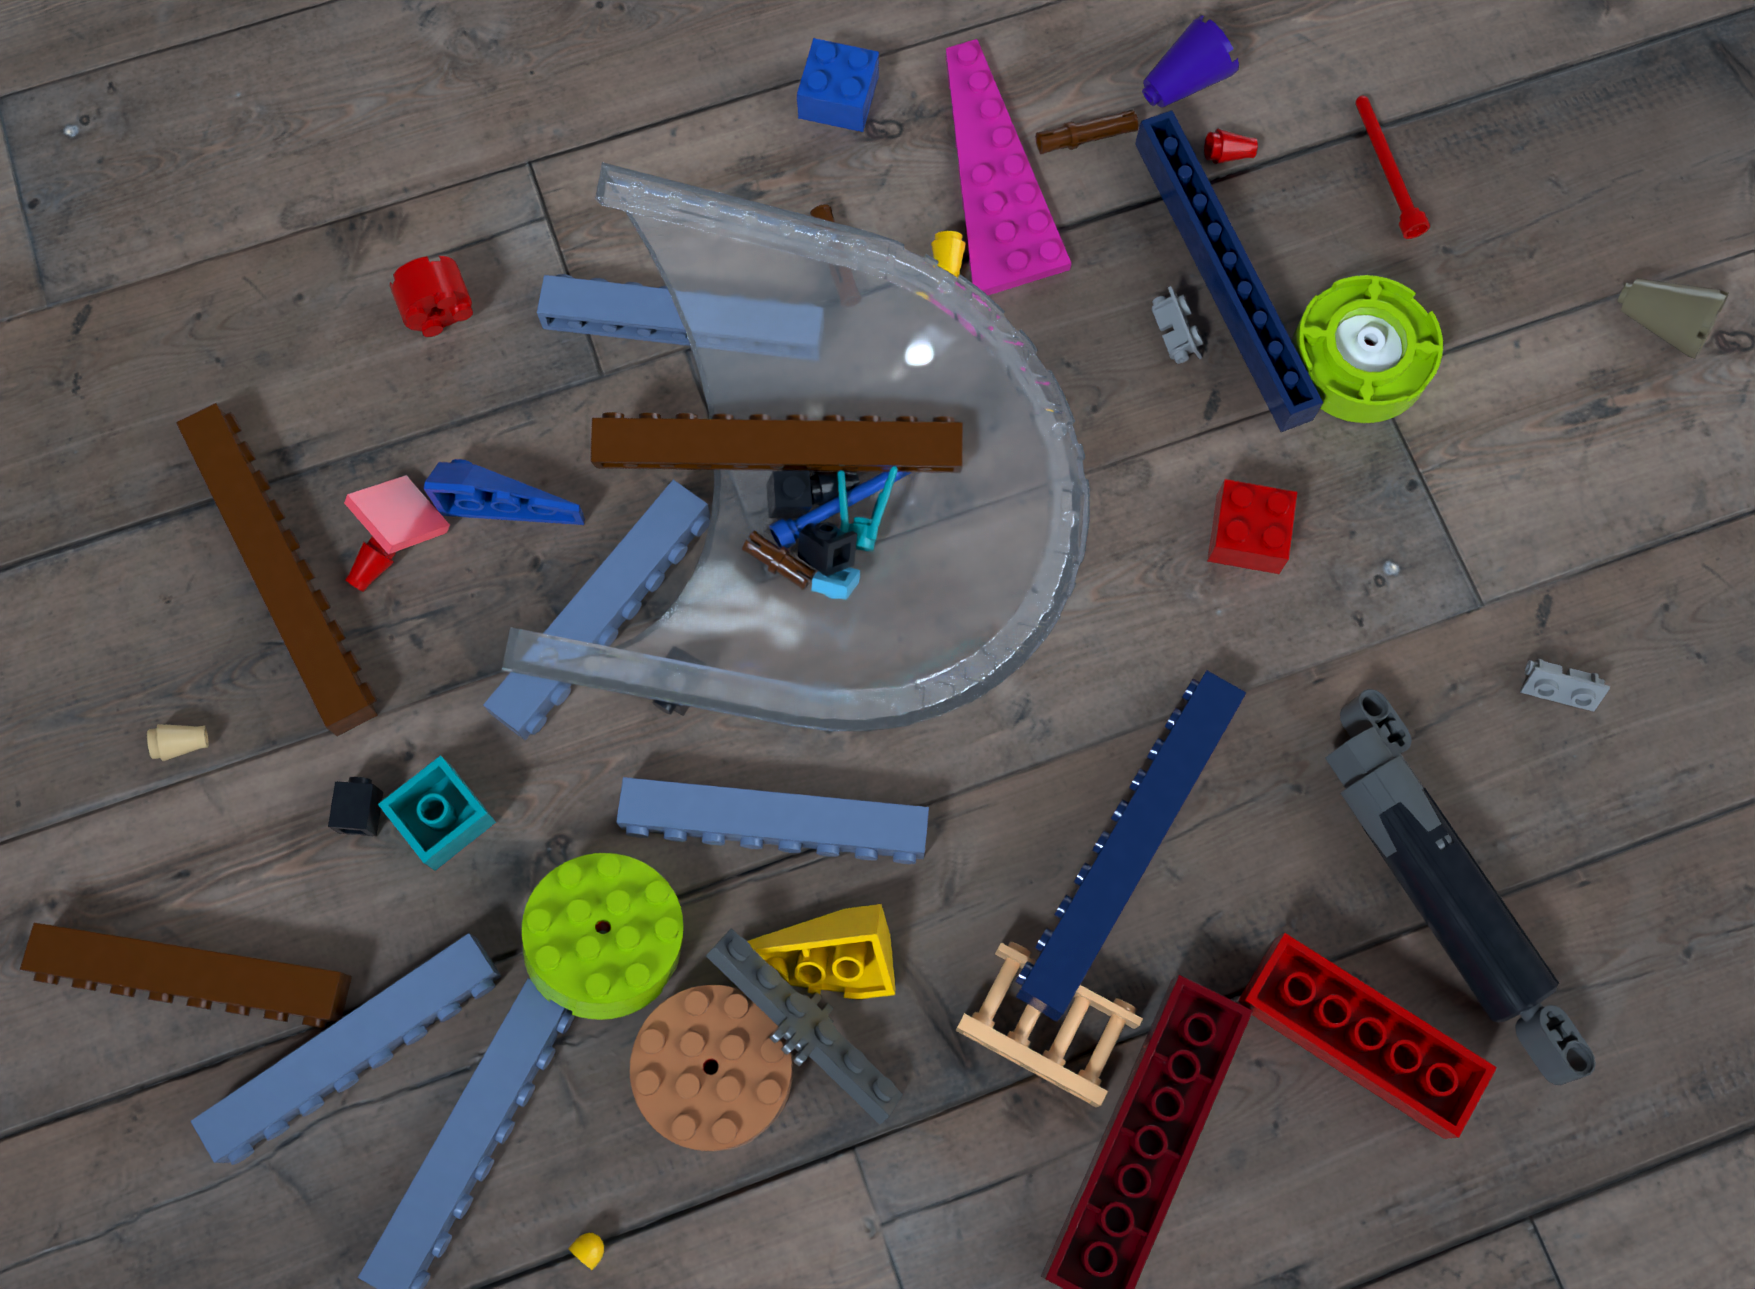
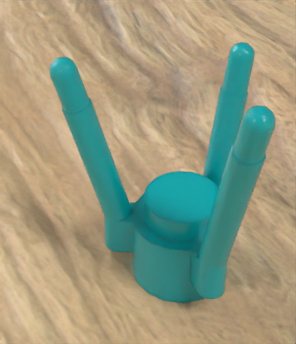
[838,466,898,552]

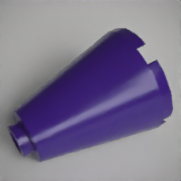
[1142,15,1239,108]

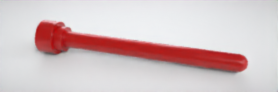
[1355,95,1430,239]

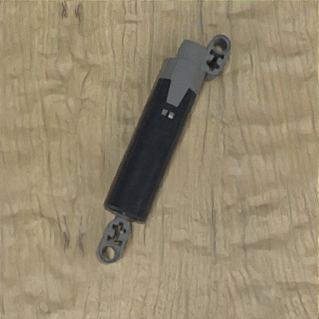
[1325,689,1596,1086]

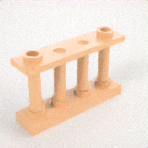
[956,942,1143,1107]

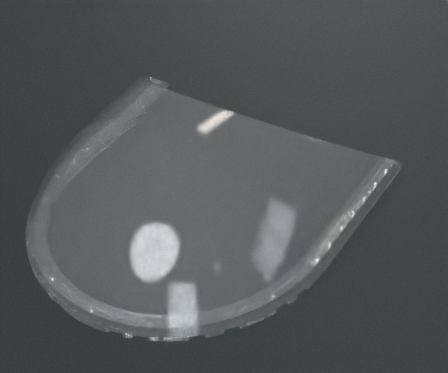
[502,162,1090,731]

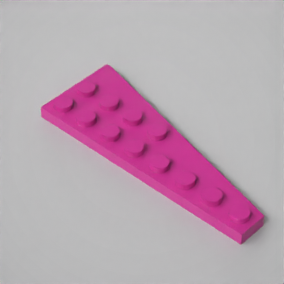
[945,39,1071,299]

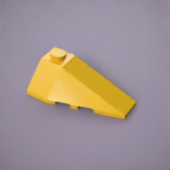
[747,904,896,1000]

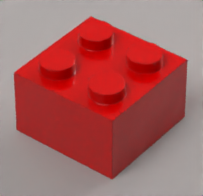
[1207,479,1298,574]

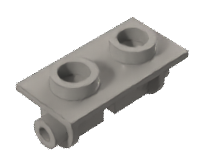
[1151,286,1204,364]
[1520,659,1610,712]

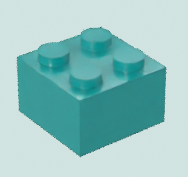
[378,755,496,871]

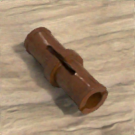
[742,530,816,591]

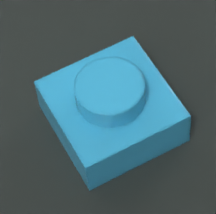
[811,568,860,600]

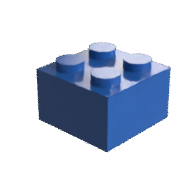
[797,38,879,132]

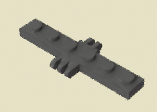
[706,928,903,1124]

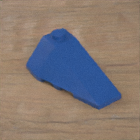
[424,459,585,525]

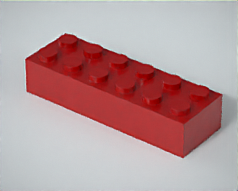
[1237,933,1497,1139]

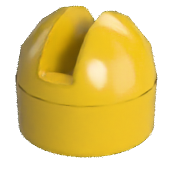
[568,1233,604,1270]

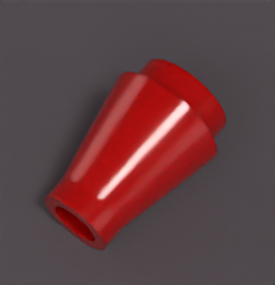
[1204,129,1258,164]
[345,536,397,592]

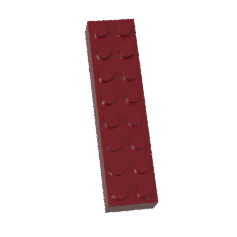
[1040,975,1253,1289]

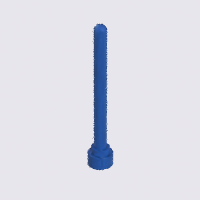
[769,472,913,549]

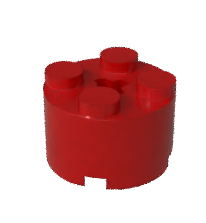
[389,255,473,337]

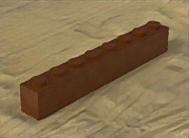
[20,923,352,1029]

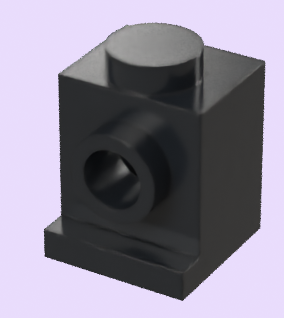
[798,522,857,576]

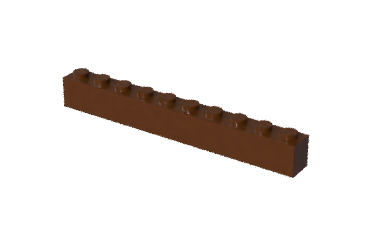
[176,403,378,737]
[591,412,963,473]

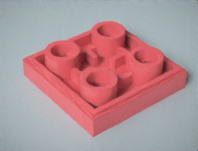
[344,475,450,554]

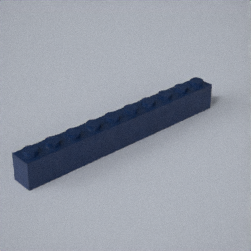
[1135,110,1323,432]
[1015,670,1246,1022]

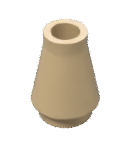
[147,724,209,762]

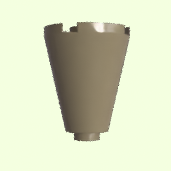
[1617,278,1729,359]

